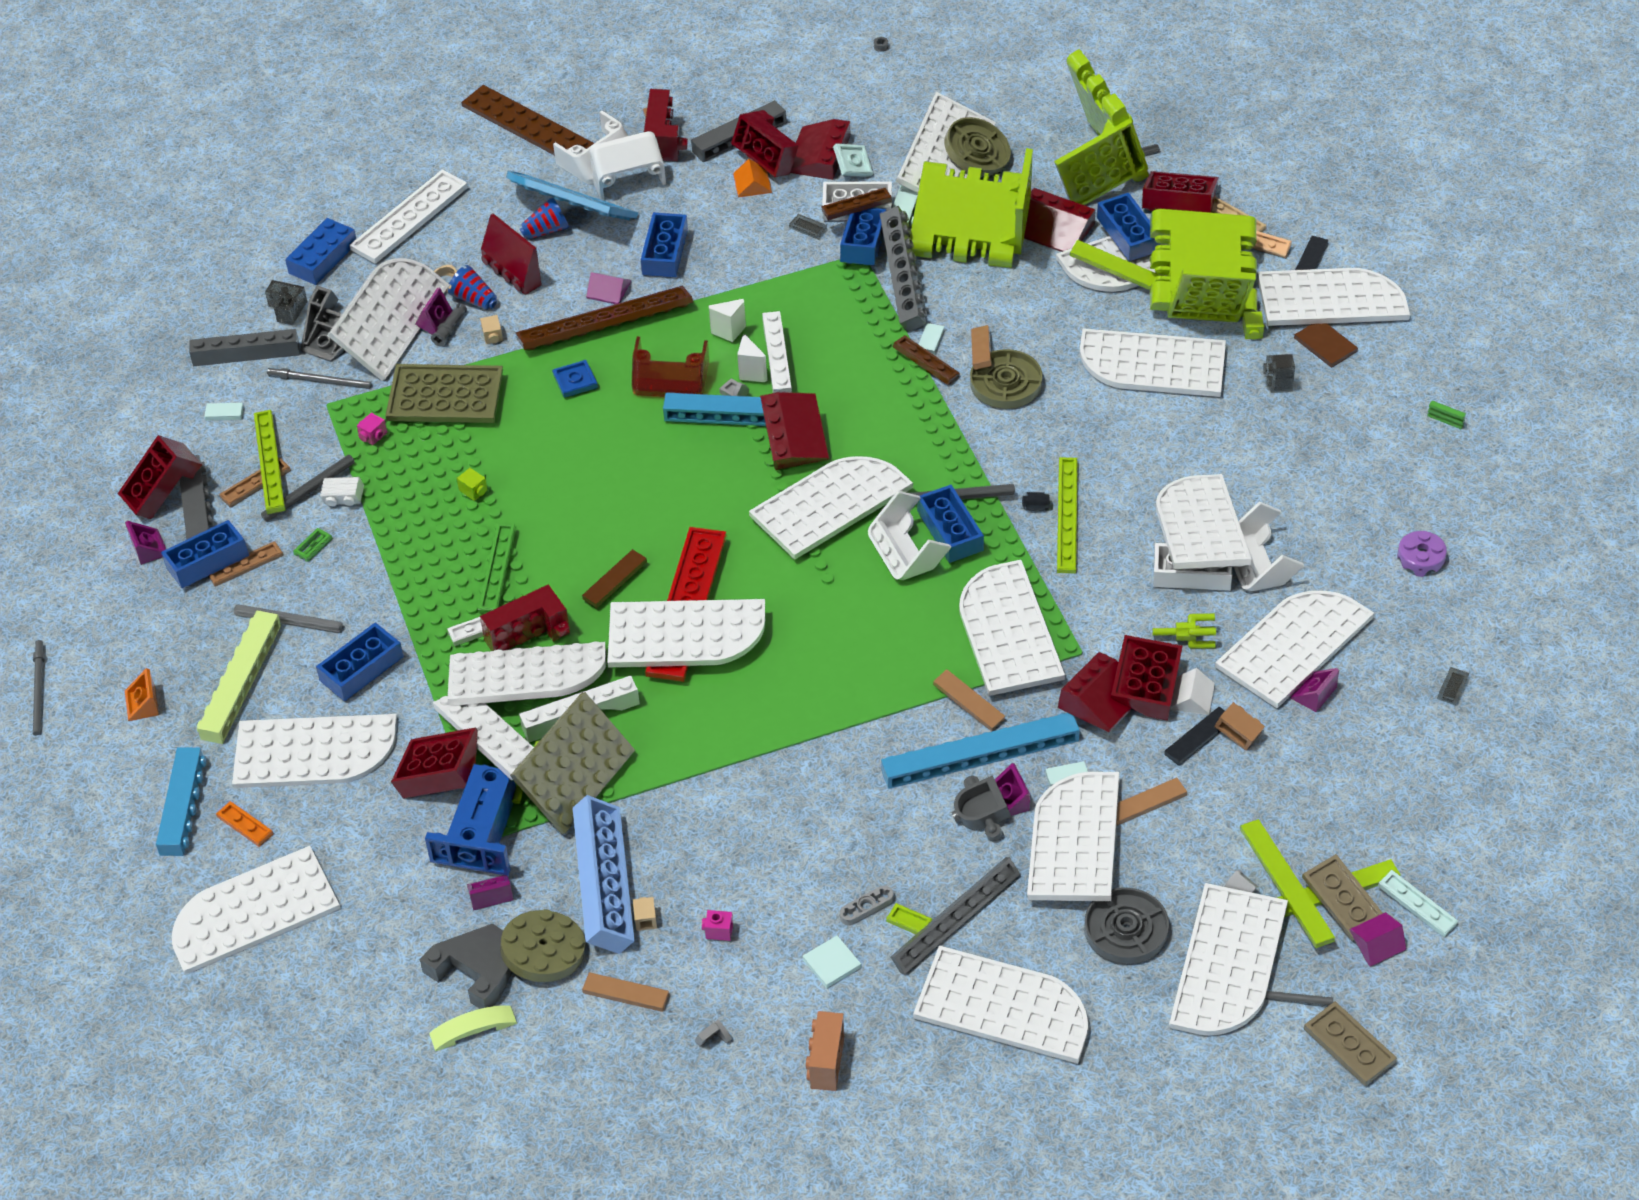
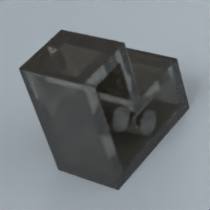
[265,280,307,325]
[1263,354,1295,393]

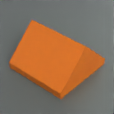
[733,159,772,198]
[125,668,159,721]

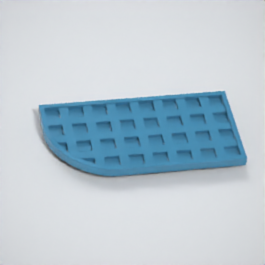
[506,170,639,221]

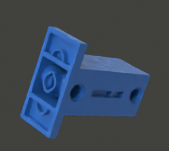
[425,764,516,876]

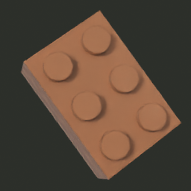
[806,1011,845,1091]

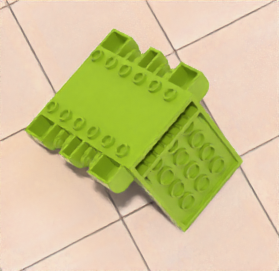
[1054,49,1149,205]
[910,148,1033,268]
[1150,209,1257,322]

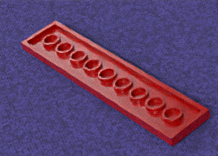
[645,527,727,682]

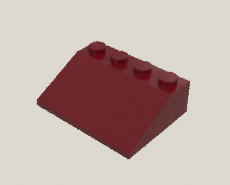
[790,119,851,180]
[1142,171,1219,213]
[1024,188,1096,252]
[481,213,542,295]
[760,392,829,470]
[1111,635,1183,721]
[1057,652,1132,732]
[391,727,478,798]

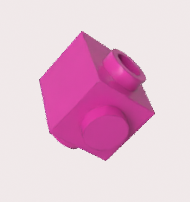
[357,413,387,445]
[702,910,733,941]

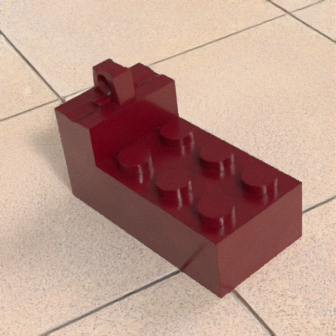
[644,89,688,162]
[731,110,799,177]
[117,435,202,519]
[480,584,570,651]

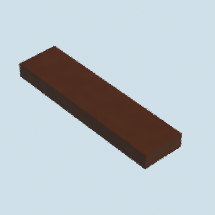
[821,188,892,221]
[893,335,960,385]
[582,549,647,608]

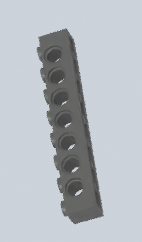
[880,206,927,332]

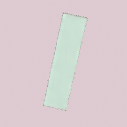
[1378,870,1458,937]

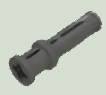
[431,303,467,347]

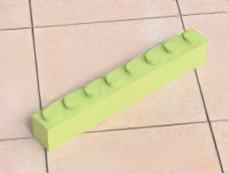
[197,610,281,744]

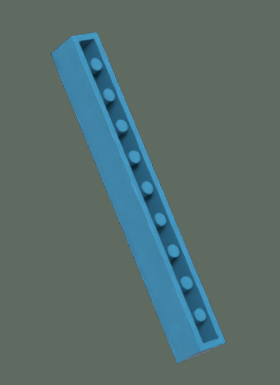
[881,713,1080,789]

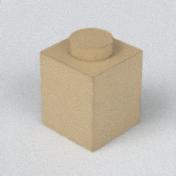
[480,315,503,344]
[633,897,657,931]

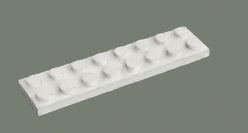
[350,170,468,264]
[433,696,534,780]

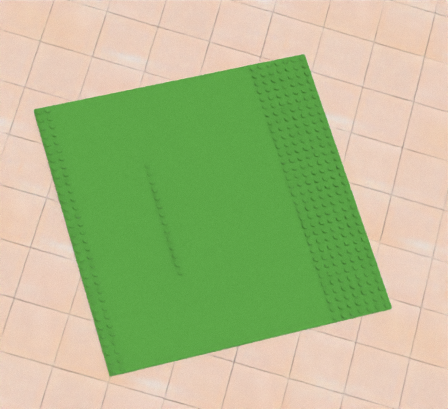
[326,259,1082,837]

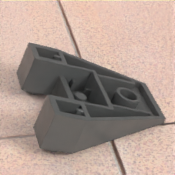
[301,285,346,362]
[419,924,512,1009]

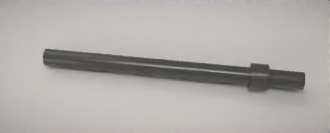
[267,368,372,389]
[33,640,45,736]

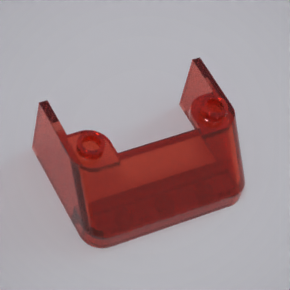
[631,336,710,397]

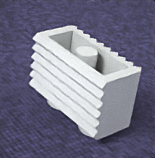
[320,477,364,506]

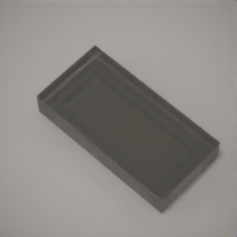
[789,214,827,240]
[1437,667,1469,706]

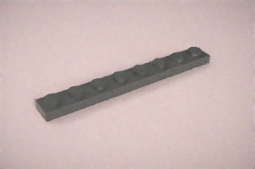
[890,857,1020,974]

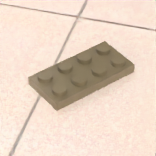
[1302,854,1383,942]
[1304,1001,1397,1086]

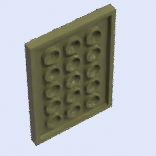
[385,364,503,423]
[510,692,635,834]

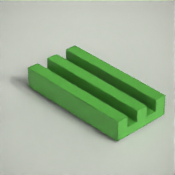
[1427,401,1466,429]
[293,528,333,562]

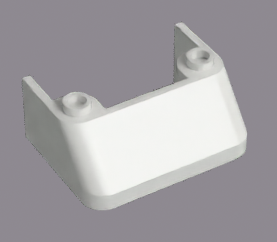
[553,111,628,184]
[590,131,666,200]
[868,490,951,580]
[1233,501,1304,592]

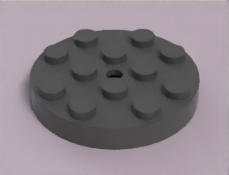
[1084,887,1169,964]

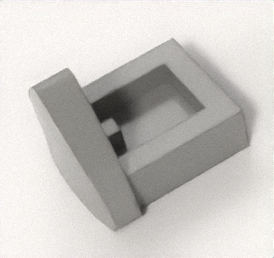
[719,378,749,396]
[1225,870,1259,893]
[695,1019,732,1047]

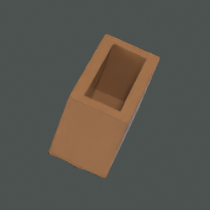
[1214,702,1265,751]

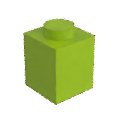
[1243,311,1264,340]
[457,468,487,501]

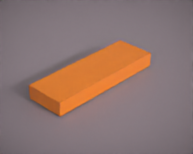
[216,801,273,847]

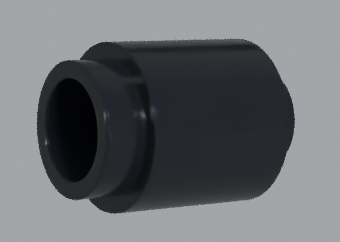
[1022,492,1050,511]

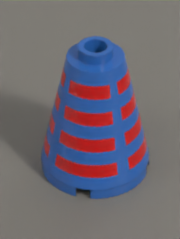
[520,197,569,239]
[448,265,497,310]

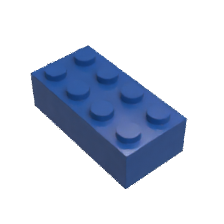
[1097,192,1161,262]
[840,208,886,265]
[640,212,688,277]
[285,218,356,285]
[917,485,984,563]
[161,520,249,588]
[316,622,404,702]

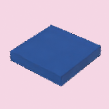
[552,360,598,398]

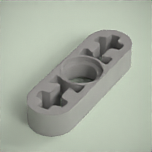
[840,886,893,925]

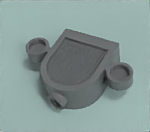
[951,775,1011,841]

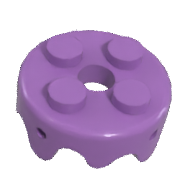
[1397,531,1447,577]

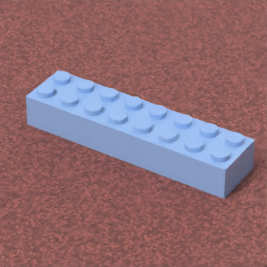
[573,795,634,954]

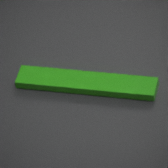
[478,523,516,614]

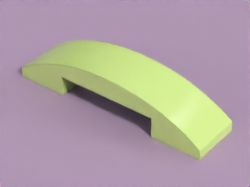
[429,1005,517,1051]

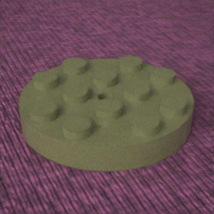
[944,117,1011,176]
[970,349,1042,409]
[500,909,585,982]

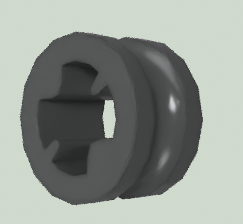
[874,37,888,52]

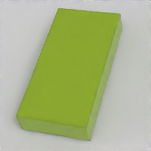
[886,903,933,934]

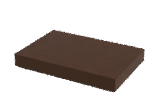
[1294,323,1358,368]

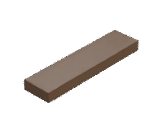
[971,325,992,370]
[219,457,291,508]
[208,541,283,587]
[933,669,1005,731]
[1116,777,1187,826]
[582,972,669,1012]

